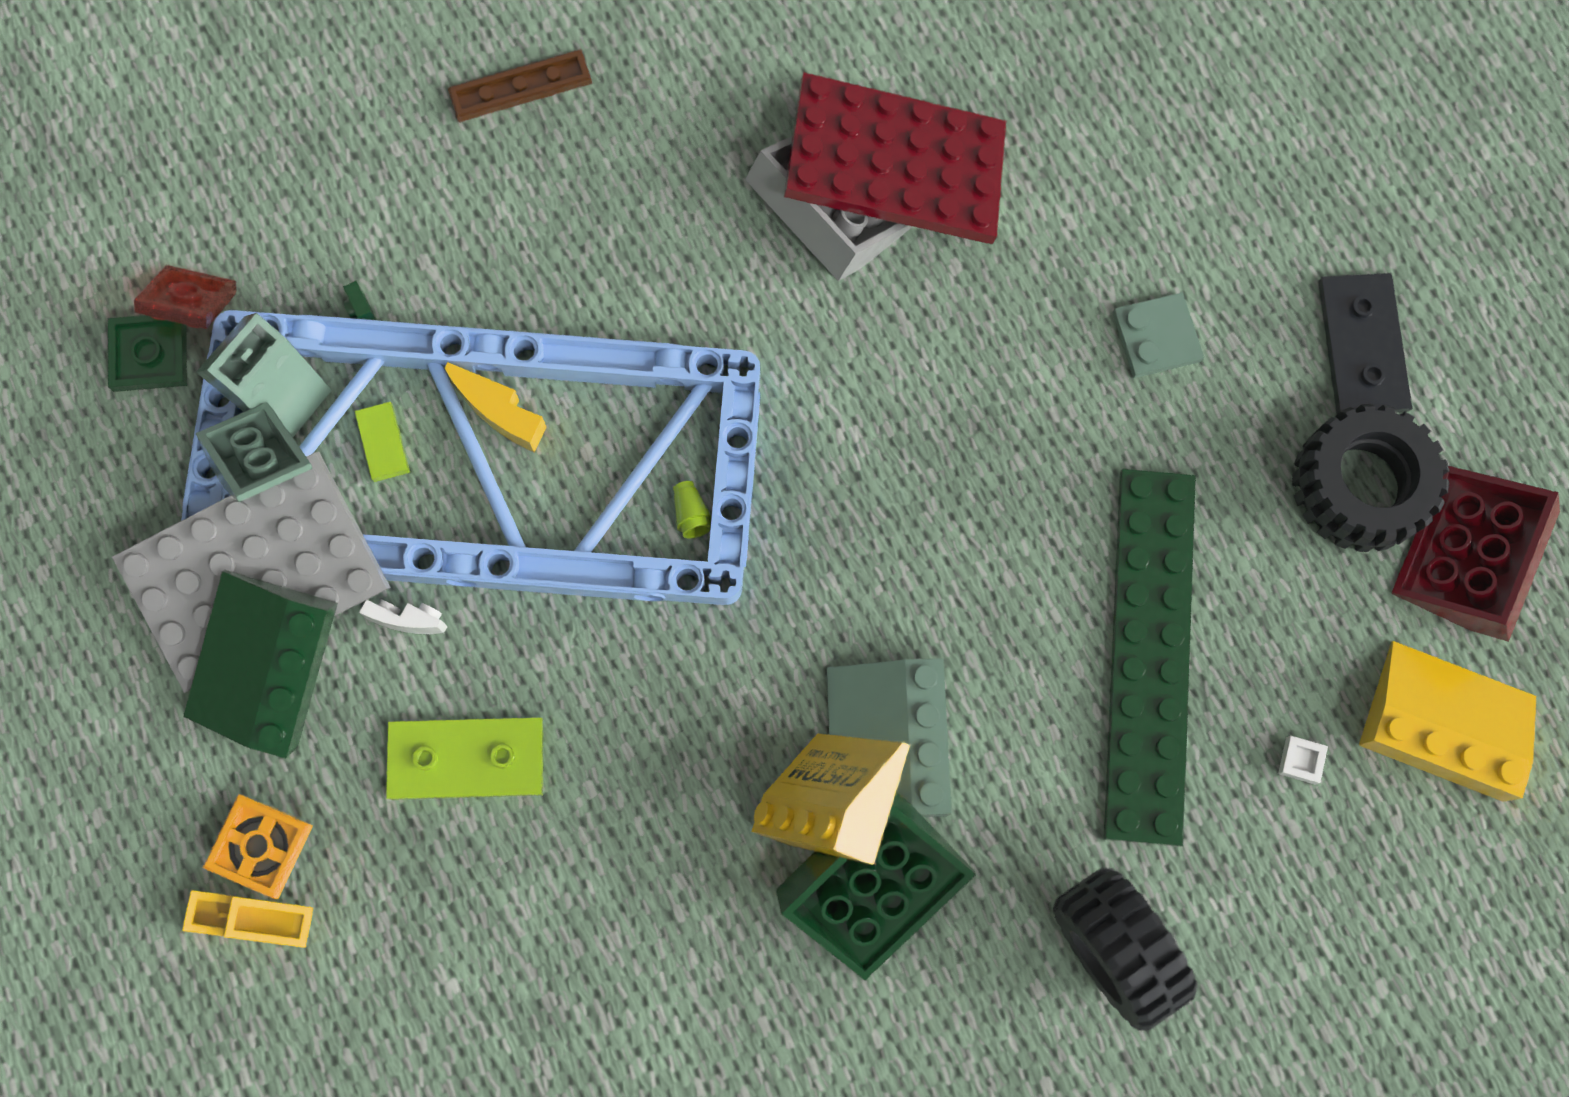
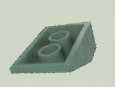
[196,402,313,502]

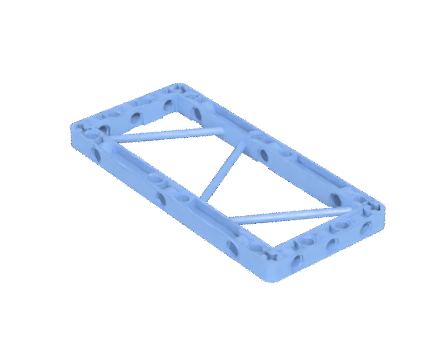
[181,310,760,605]

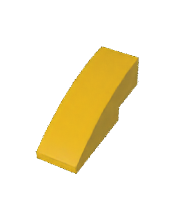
[444,362,546,452]
[182,890,313,948]

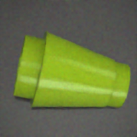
[673,481,712,539]

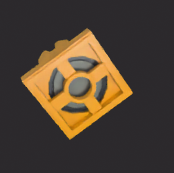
[203,794,313,899]

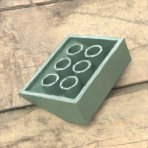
[827,658,952,818]

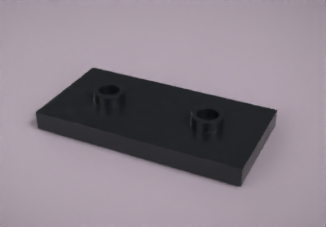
[1318,273,1413,414]

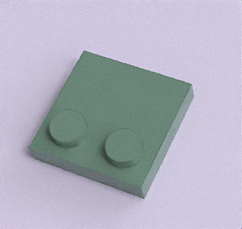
[1112,292,1204,378]

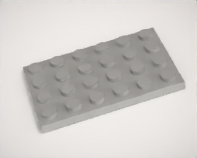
[112,452,391,693]

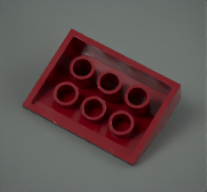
[1392,466,1560,642]

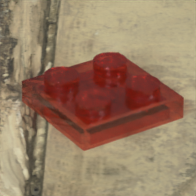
[134,265,237,329]

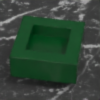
[343,281,377,320]

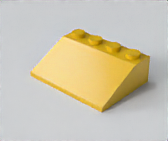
[1359,641,1536,802]

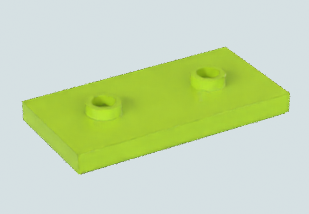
[386,717,543,800]

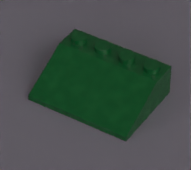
[183,570,338,759]
[776,792,976,981]

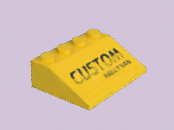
[751,733,910,864]

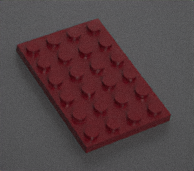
[784,72,1006,245]

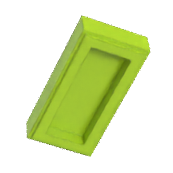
[355,401,410,482]

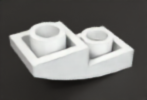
[359,599,447,634]

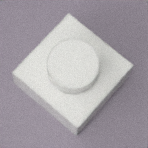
[1278,736,1328,785]

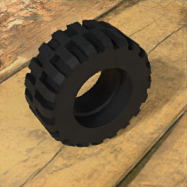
[1292,404,1449,552]
[1053,868,1198,1031]

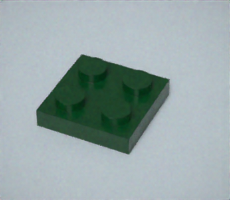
[108,312,187,392]

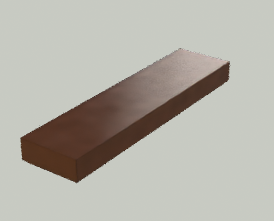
[448,49,592,123]

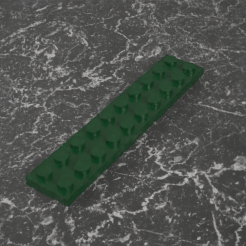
[1104,469,1196,847]

